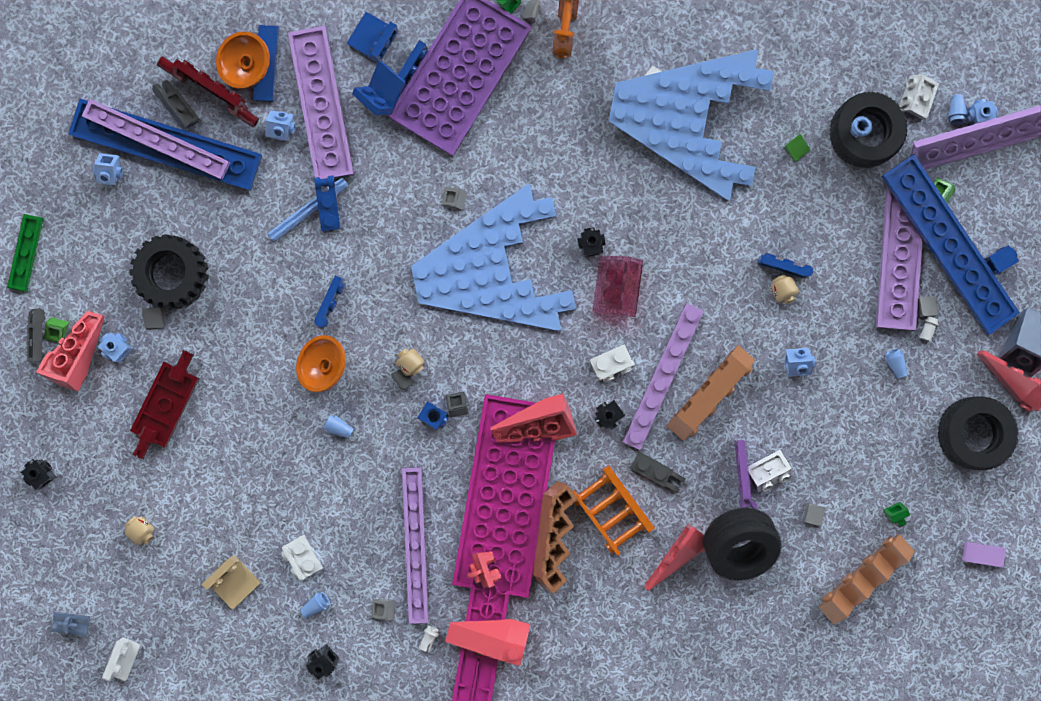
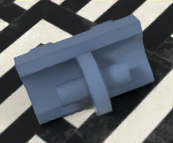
[51,612,90,636]

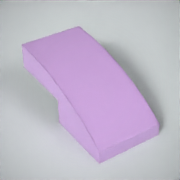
[962,542,1006,567]

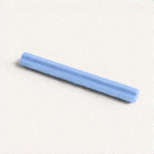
[268,178,348,242]

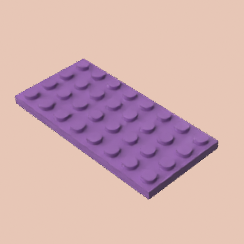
[388,0,532,156]

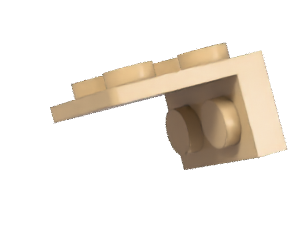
[202,555,261,609]

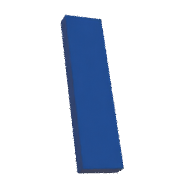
[253,25,279,102]

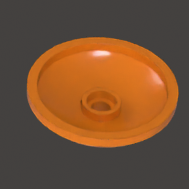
[216,31,270,89]
[296,335,346,392]

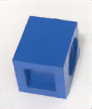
[984,245,1019,275]
[417,401,449,430]

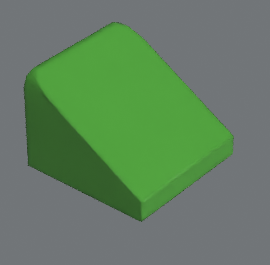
[784,134,810,162]
[933,178,956,203]
[44,317,69,343]

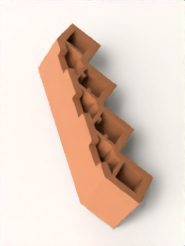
[666,345,755,441]
[533,481,577,594]
[819,534,915,625]

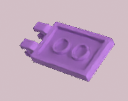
[734,439,757,509]

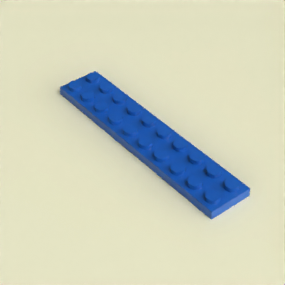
[68,98,262,191]
[881,154,1020,335]

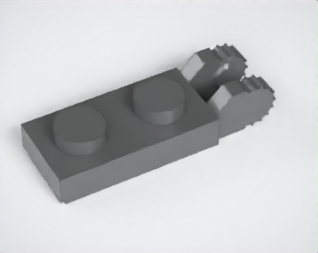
[152,80,200,130]
[27,308,46,362]
[630,452,686,493]

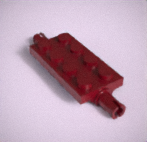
[157,56,259,128]
[130,350,200,459]

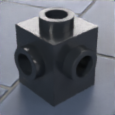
[577,227,606,257]
[594,400,625,430]
[21,459,56,490]
[306,645,339,680]

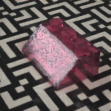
[592,256,643,317]

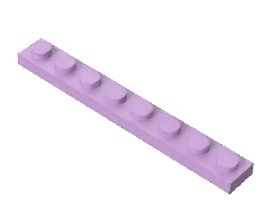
[82,99,230,180]
[623,303,704,450]
[402,467,429,624]

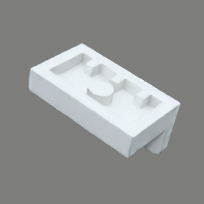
[899,74,939,119]
[589,344,635,382]
[748,450,792,493]
[281,535,323,581]
[102,637,141,681]

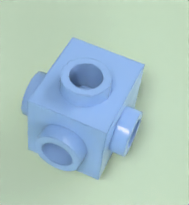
[967,99,998,125]
[265,110,296,141]
[93,153,123,185]
[98,332,133,363]
[785,348,815,377]

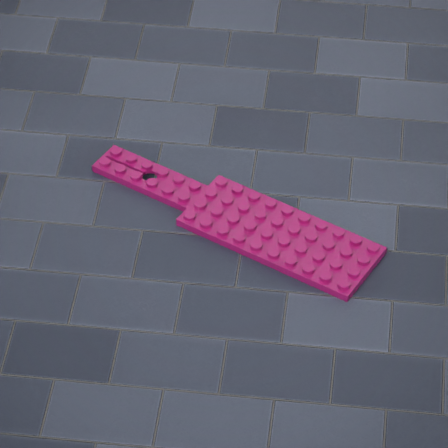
[452,394,555,701]

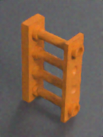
[552,0,579,59]
[572,465,655,556]

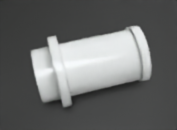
[919,316,939,342]
[419,626,439,652]

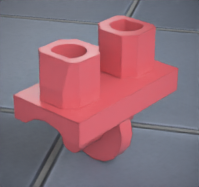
[466,552,501,588]

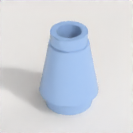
[948,94,968,124]
[850,117,872,137]
[885,348,908,378]
[323,415,354,438]
[300,592,330,618]

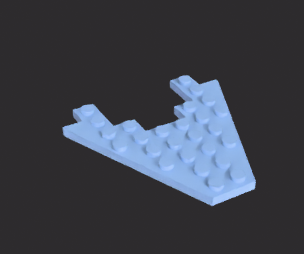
[608,49,774,200]
[411,184,576,331]

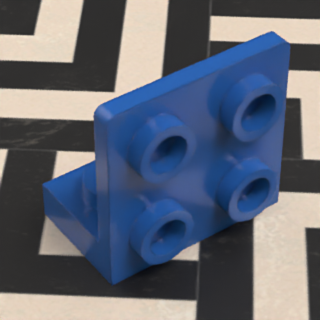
[347,12,399,62]
[352,61,405,116]

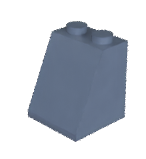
[998,308,1041,377]

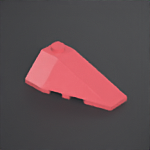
[36,311,105,392]
[977,350,1041,412]
[490,394,577,442]
[644,524,705,591]
[445,619,530,666]

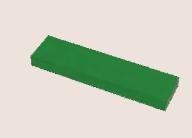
[7,214,44,292]

